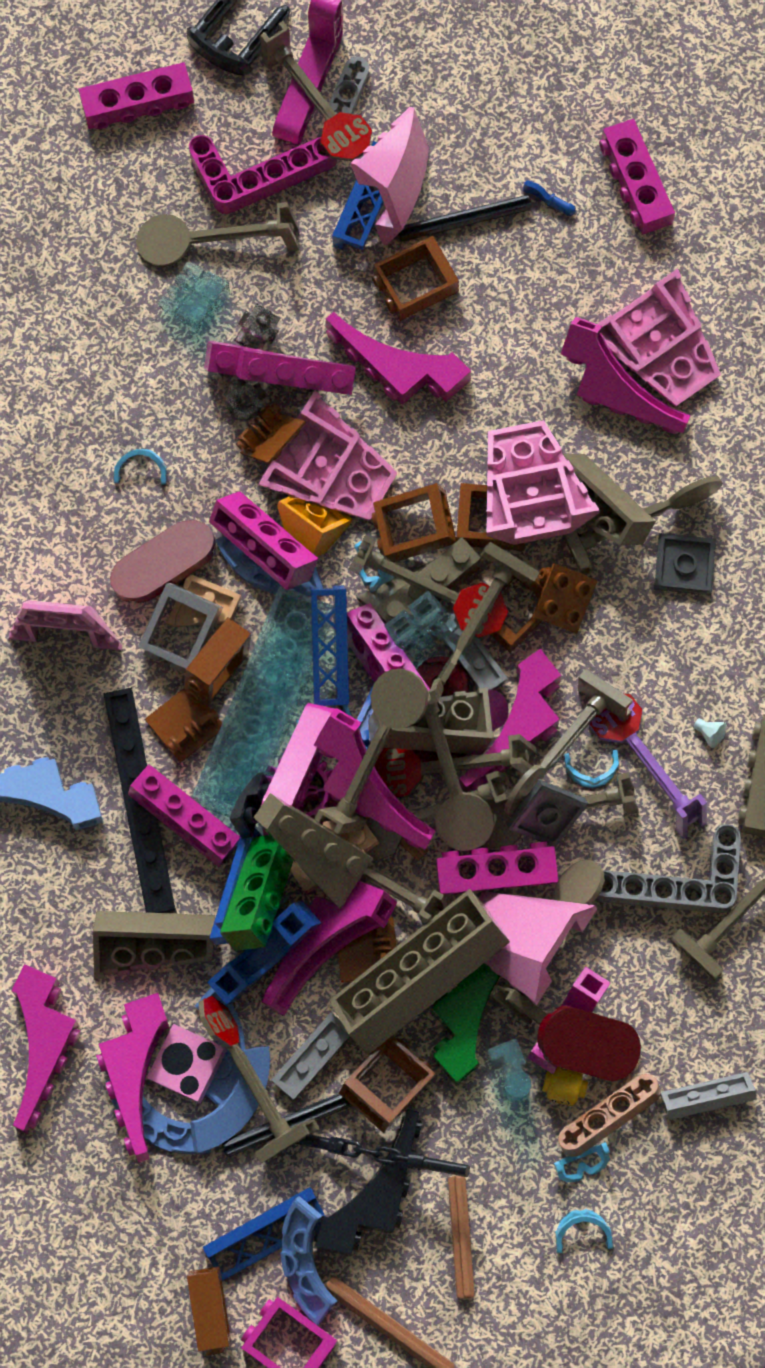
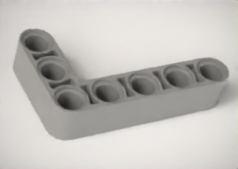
[596,824,741,913]

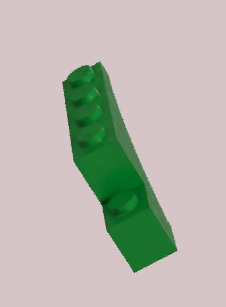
[431,963,501,1086]

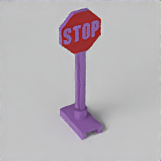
[589,693,707,839]

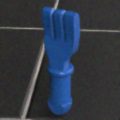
[523,180,576,216]

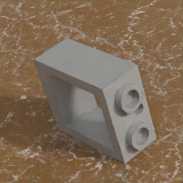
[138,583,223,673]

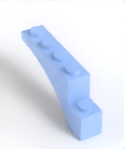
[0,757,104,831]

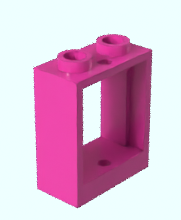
[240,1296,338,1368]

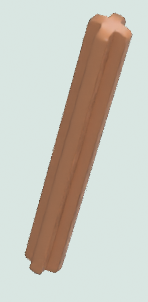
[325,1276,455,1368]

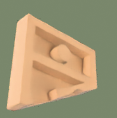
[166,574,242,627]

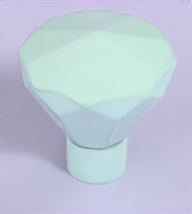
[694,718,727,748]

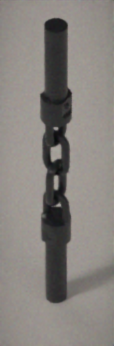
[296,1135,470,1177]

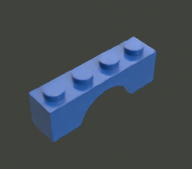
[207,900,322,1005]

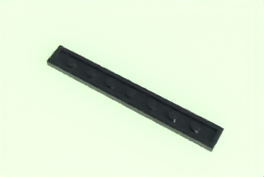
[103,687,176,913]

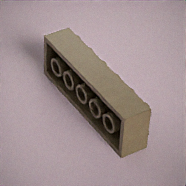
[329,889,510,1054]

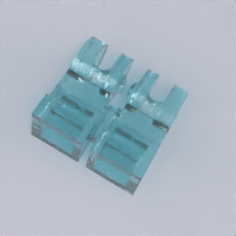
[158,262,231,335]
[384,591,459,660]
[486,1038,531,1103]

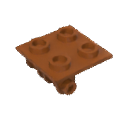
[236,403,306,464]
[532,563,598,634]
[144,688,226,763]
[338,917,397,982]

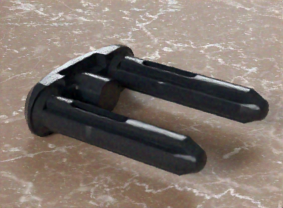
[187,0,291,75]

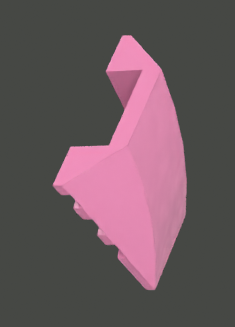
[350,107,429,245]
[598,268,721,407]
[258,390,397,521]
[486,420,600,545]
[8,600,122,650]
[479,891,597,1005]

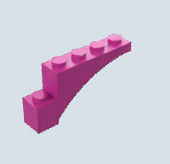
[326,312,471,405]
[560,317,690,434]
[204,340,356,395]
[459,649,562,793]
[313,708,436,850]
[261,881,397,1016]
[11,964,81,1134]
[96,993,170,1163]

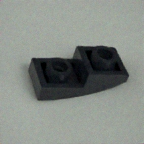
[230,772,270,839]

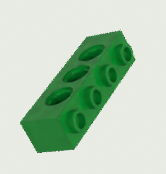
[220,835,293,951]

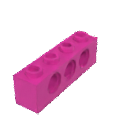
[78,62,194,129]
[599,118,675,235]
[209,491,318,590]
[347,603,430,690]
[128,764,240,868]
[436,842,558,895]

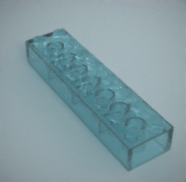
[192,586,333,818]

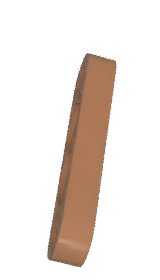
[558,1074,661,1157]

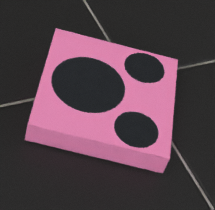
[146,1024,227,1104]

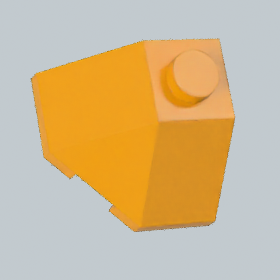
[277,496,353,557]

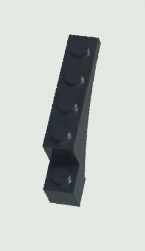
[313,1109,422,1256]

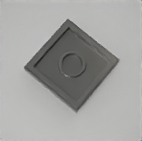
[654,533,716,596]
[506,779,589,847]

